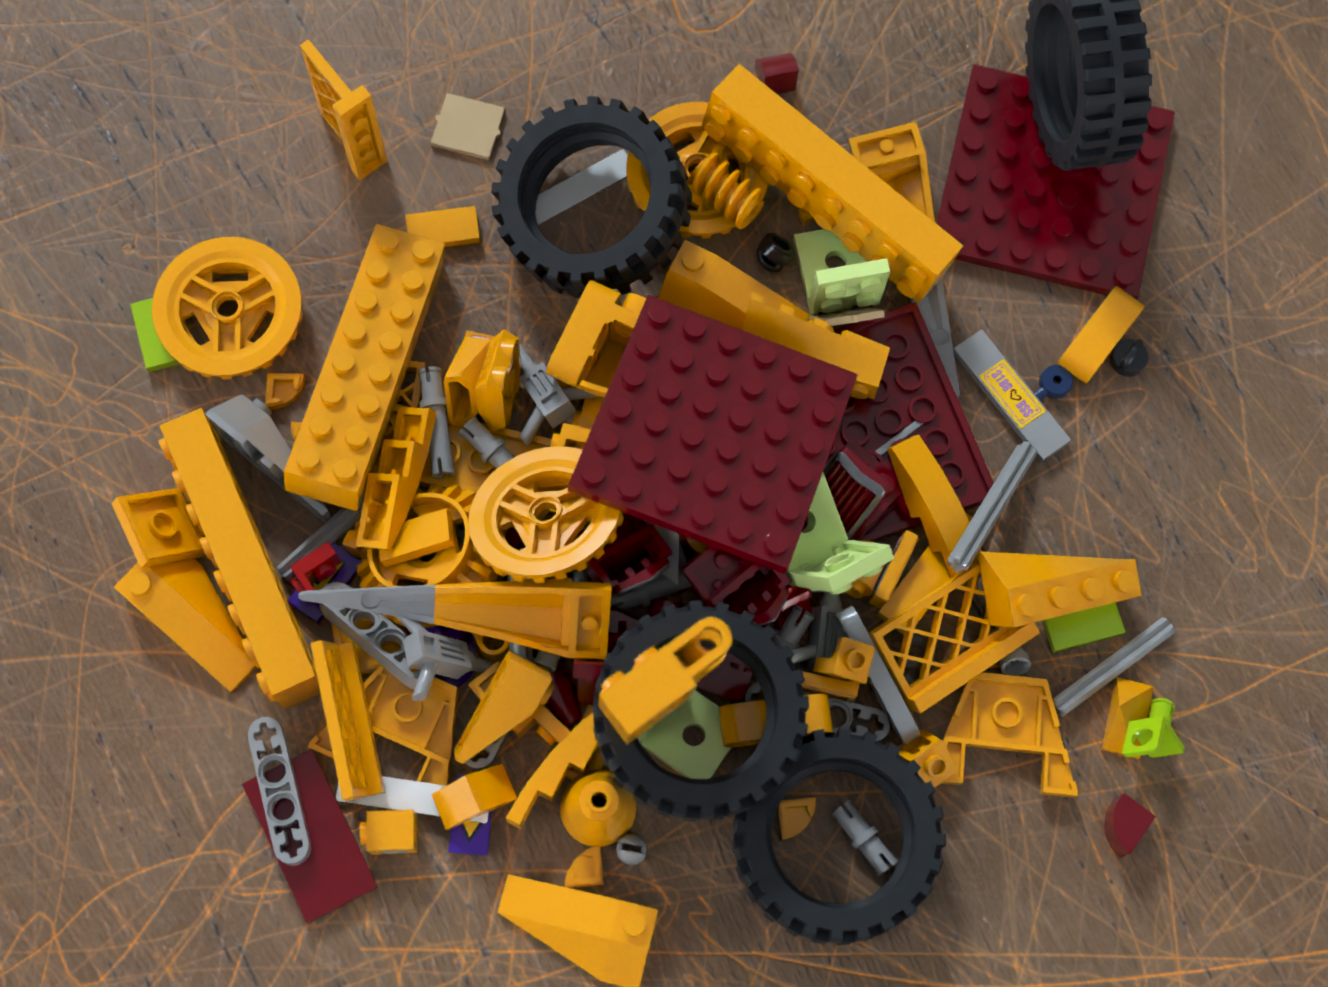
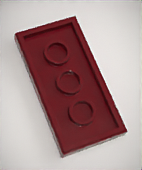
[242,749,379,924]

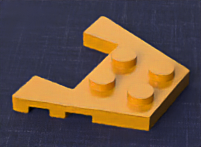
[308,665,459,786]
[942,672,1078,798]

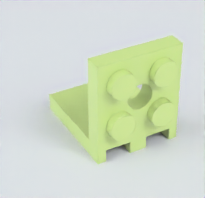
[793,229,890,316]
[786,472,895,595]
[638,690,732,779]

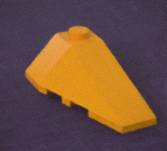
[657,240,810,330]

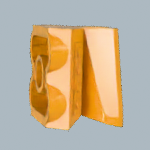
[443,329,522,432]

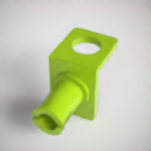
[1122,698,1185,758]

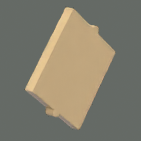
[431,93,505,160]
[809,307,885,326]

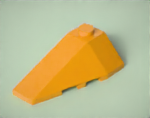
[114,558,256,693]
[498,874,658,987]

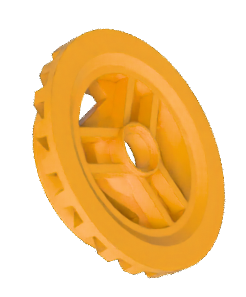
[626,102,769,239]
[152,237,303,380]
[468,446,624,583]
[357,484,498,628]

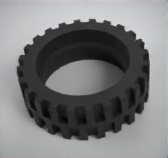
[1025,0,1152,171]
[491,96,692,299]
[593,601,809,822]
[732,728,946,945]

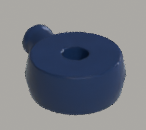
[1033,365,1073,401]

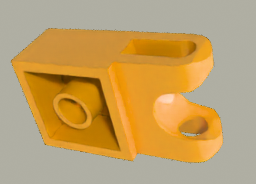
[598,617,732,745]

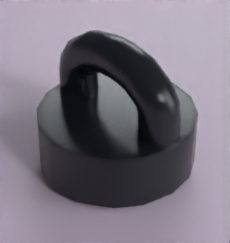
[756,233,795,273]
[1110,339,1148,377]

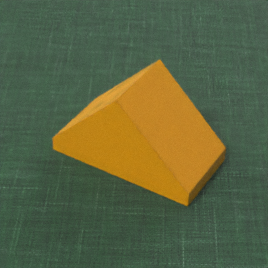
[431,764,517,831]

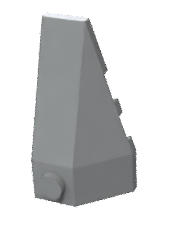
[205,394,332,523]

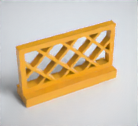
[300,39,388,181]
[869,561,1040,713]
[311,640,385,801]

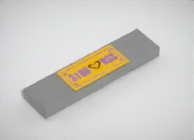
[953,329,1071,463]

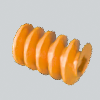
[687,151,765,230]

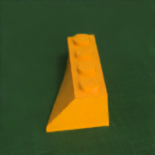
[742,292,890,399]
[977,551,1142,627]

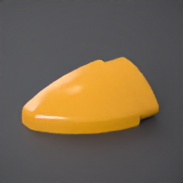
[545,280,646,397]

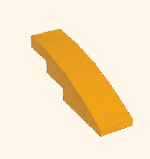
[356,407,437,550]
[887,435,982,586]
[877,512,973,635]
[506,713,599,829]

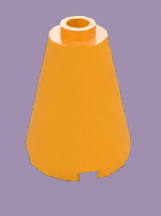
[560,770,636,847]

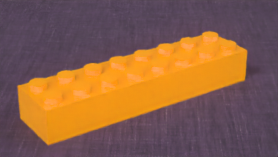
[702,64,963,303]
[284,224,445,511]
[158,407,321,710]

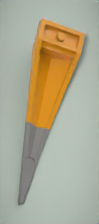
[848,122,960,398]
[298,578,611,659]

